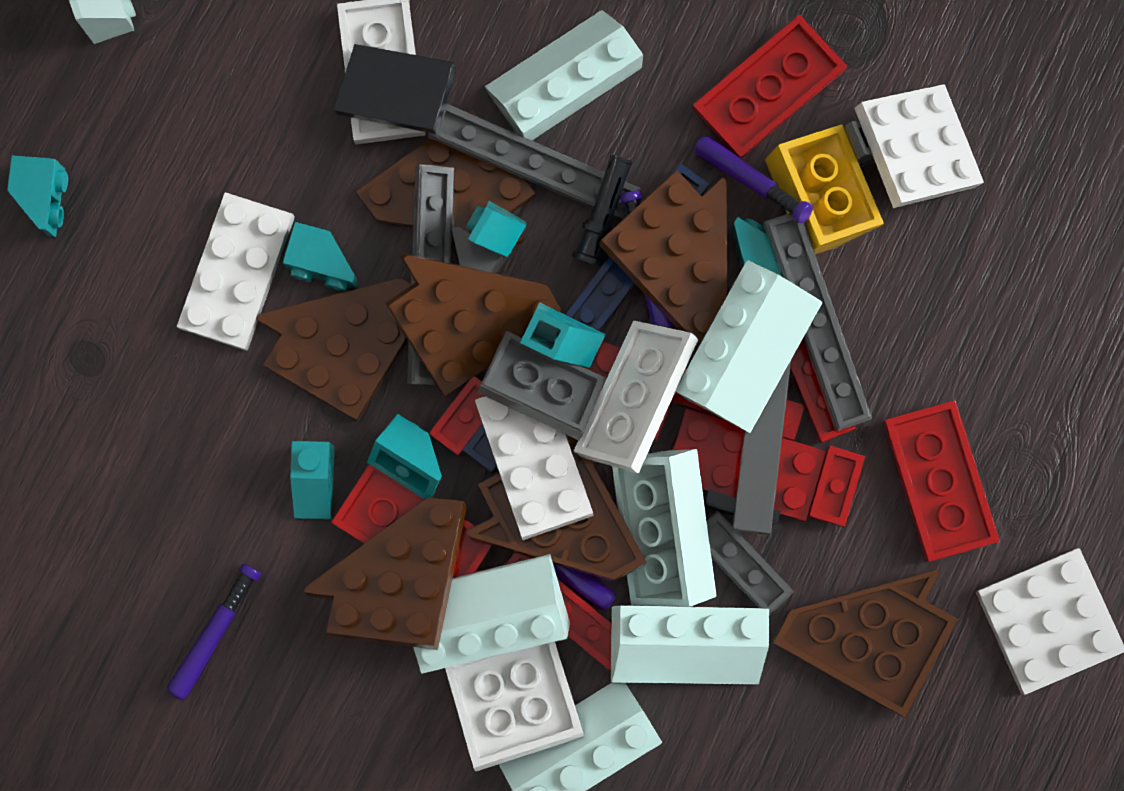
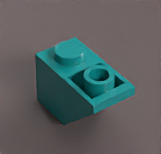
[7,155,68,238]
[466,201,527,257]
[731,217,781,276]
[283,222,359,292]
[520,302,606,368]

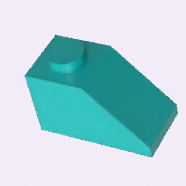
[367,414,442,499]
[290,441,335,520]

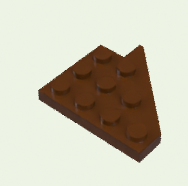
[356,109,536,244]
[598,171,727,350]
[385,253,564,396]
[256,278,411,421]
[466,436,646,582]
[304,498,467,650]
[772,570,958,718]

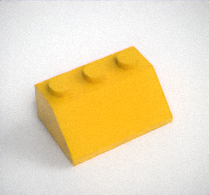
[765,124,884,254]

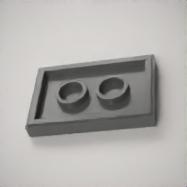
[477,331,606,440]

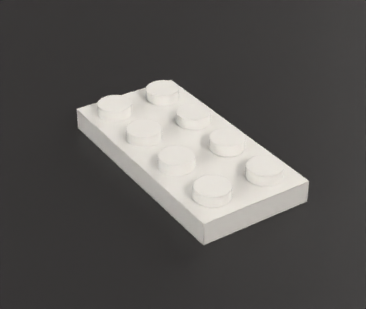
[337,0,426,145]
[177,192,295,351]
[573,321,698,473]
[475,396,593,540]

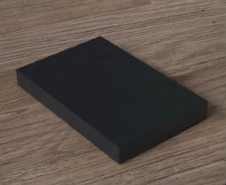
[334,44,457,134]

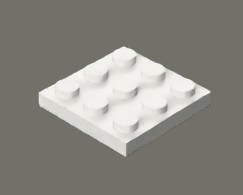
[854,84,984,208]
[975,548,1124,695]
[445,642,584,771]

